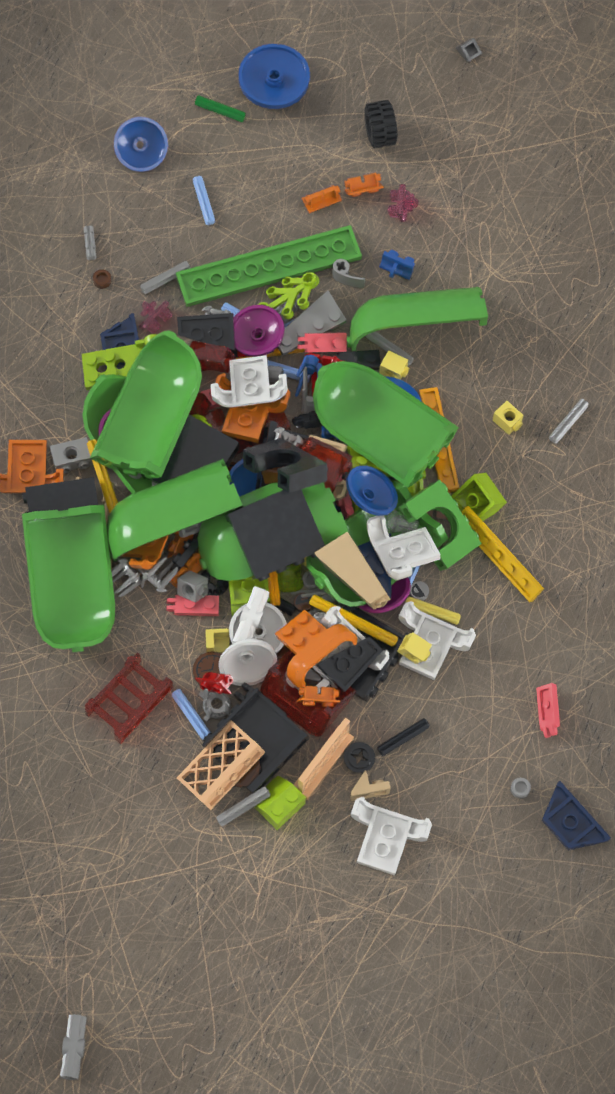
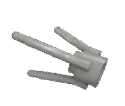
[301,367,315,414]
[291,589,335,615]

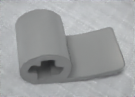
[332,259,365,288]

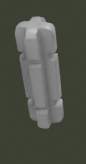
[84,225,97,260]

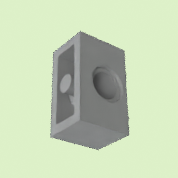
[50,437,93,474]

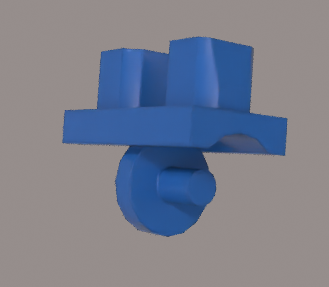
[379,249,415,280]

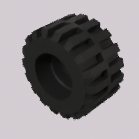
[364,100,398,148]

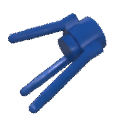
[295,355,322,397]

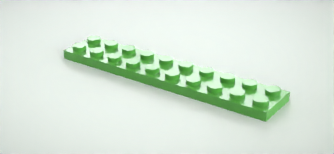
[176,225,362,307]

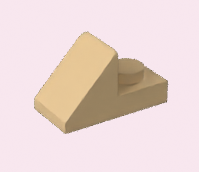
[350,770,391,801]

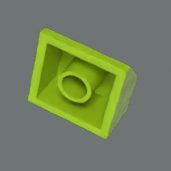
[451,473,507,521]
[254,775,306,830]

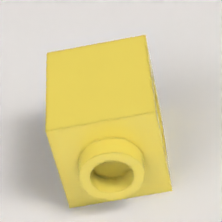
[379,350,410,380]
[493,401,523,435]
[397,632,432,664]

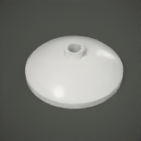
[229,602,287,654]
[219,639,277,686]

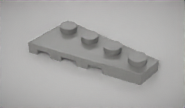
[277,290,347,356]

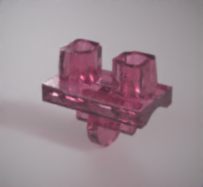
[388,184,419,222]
[139,300,173,334]

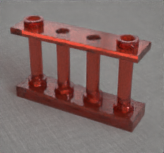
[85,652,173,744]

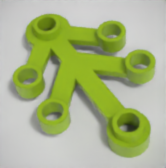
[257,272,320,320]

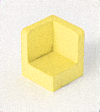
[206,628,230,654]

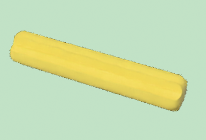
[405,596,461,625]

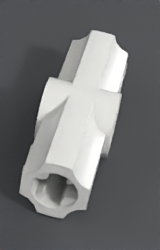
[233,586,270,642]

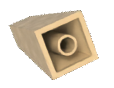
[315,532,390,609]

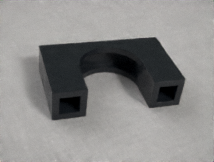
[243,438,328,493]

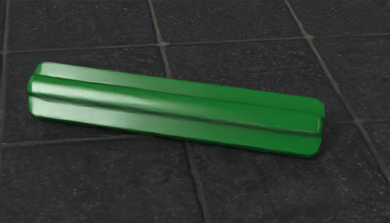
[195,95,246,122]

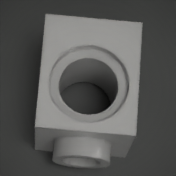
[177,571,208,603]

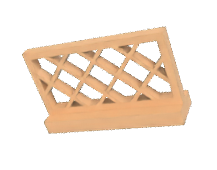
[294,718,354,800]
[177,721,265,810]

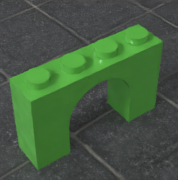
[398,480,482,571]

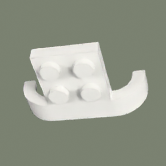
[211,355,288,407]
[367,516,440,580]
[399,601,476,680]
[312,606,389,688]
[351,797,432,876]

